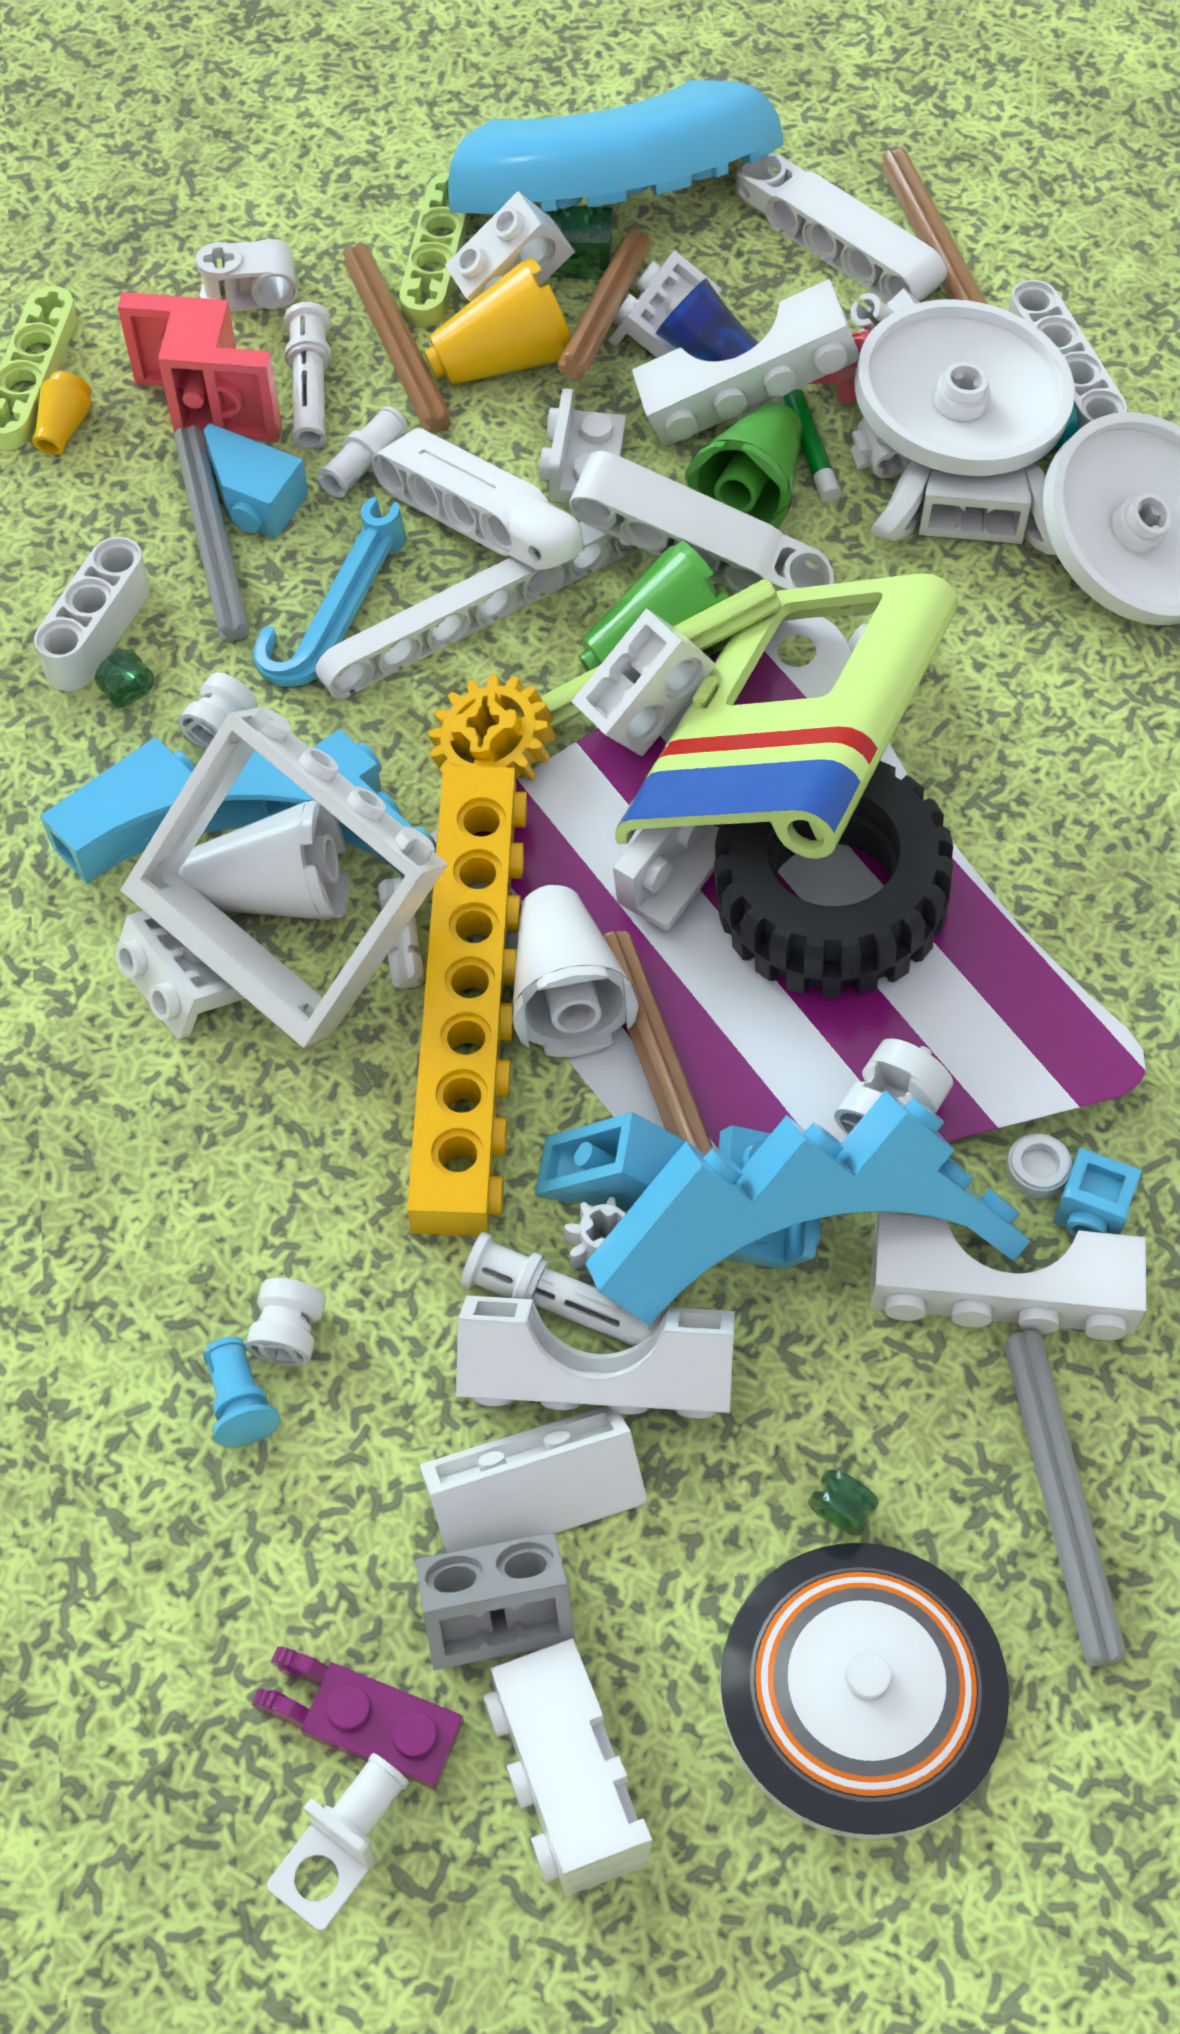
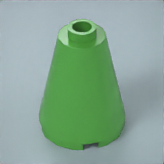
[684,402,802,528]
[578,541,730,672]

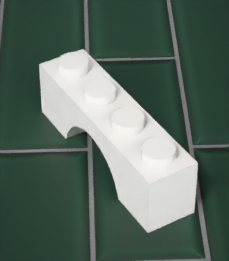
[632,279,860,446]
[869,1212,1147,1341]
[456,1296,735,1419]

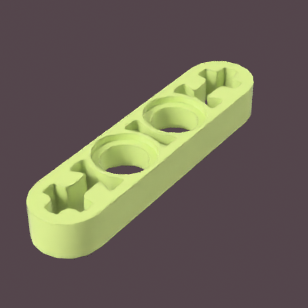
[400,172,471,327]
[0,286,77,450]

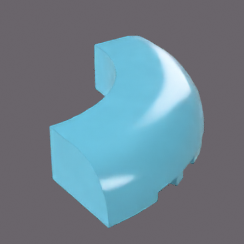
[448,80,783,214]

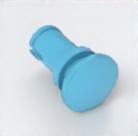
[202,1337,281,1448]

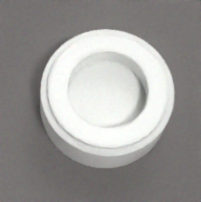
[1005,1133,1072,1199]

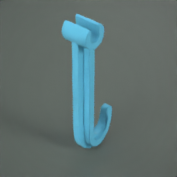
[253,497,407,687]

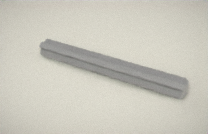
[174,425,250,643]
[1004,1330,1126,1667]

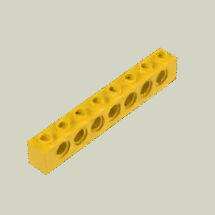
[407,766,527,1236]

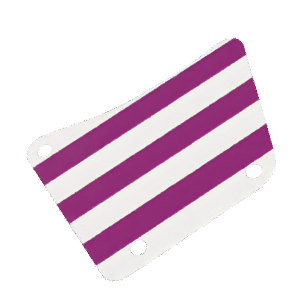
[430,617,1146,1150]

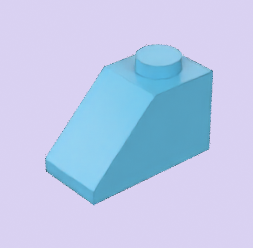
[203,423,308,539]
[535,1112,685,1211]

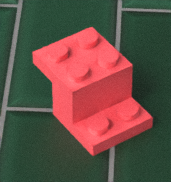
[117,292,282,443]

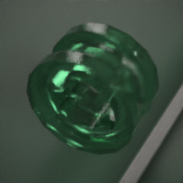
[95,649,154,708]
[808,1469,879,1535]

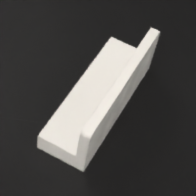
[420,1406,647,1553]

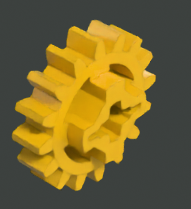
[428,674,556,780]

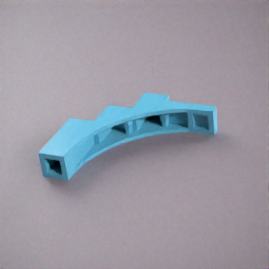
[40,729,437,890]
[585,1090,1031,1326]

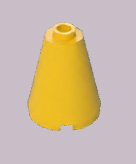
[424,257,571,385]

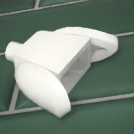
[870,461,1057,555]

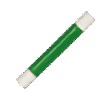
[782,387,842,502]

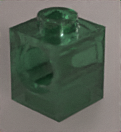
[549,206,613,280]

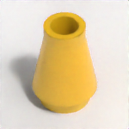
[32,371,93,455]

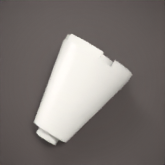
[177,800,350,920]
[512,885,639,1057]

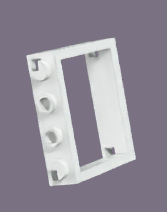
[120,707,448,1048]

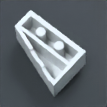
[483,1638,652,1897]

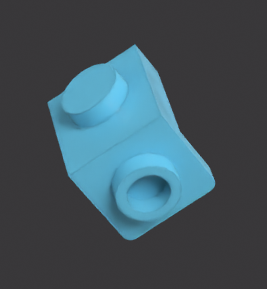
[1052,1147,1142,1237]

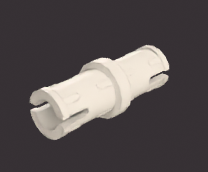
[318,406,408,498]

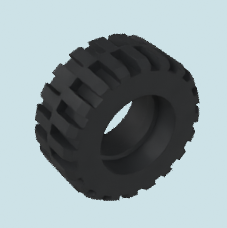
[714,761,954,997]

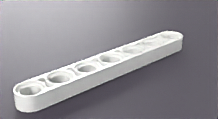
[315,522,640,699]

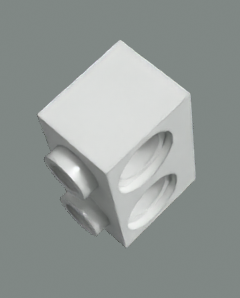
[445,191,575,302]
[571,608,717,756]

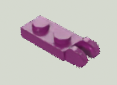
[251,1646,464,1790]

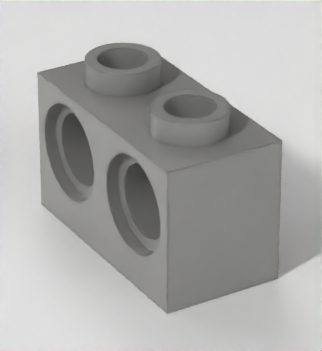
[415,1532,576,1670]

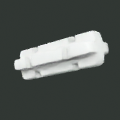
[378,877,425,989]

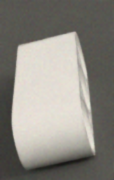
[34,536,150,691]

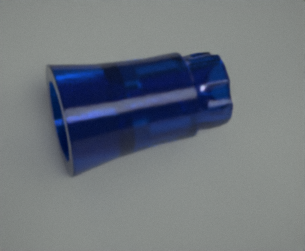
[655,278,760,362]

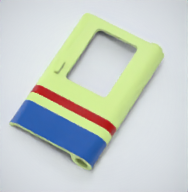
[615,573,959,859]

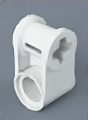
[195,239,298,312]

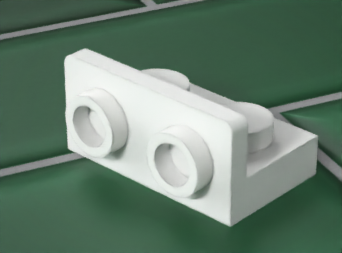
[608,250,722,358]
[539,388,626,503]
[613,825,720,930]
[115,911,246,1039]

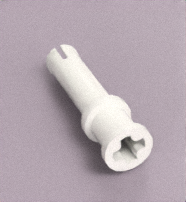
[284,302,332,448]
[460,1231,663,1346]

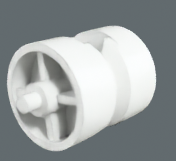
[834,1038,953,1136]

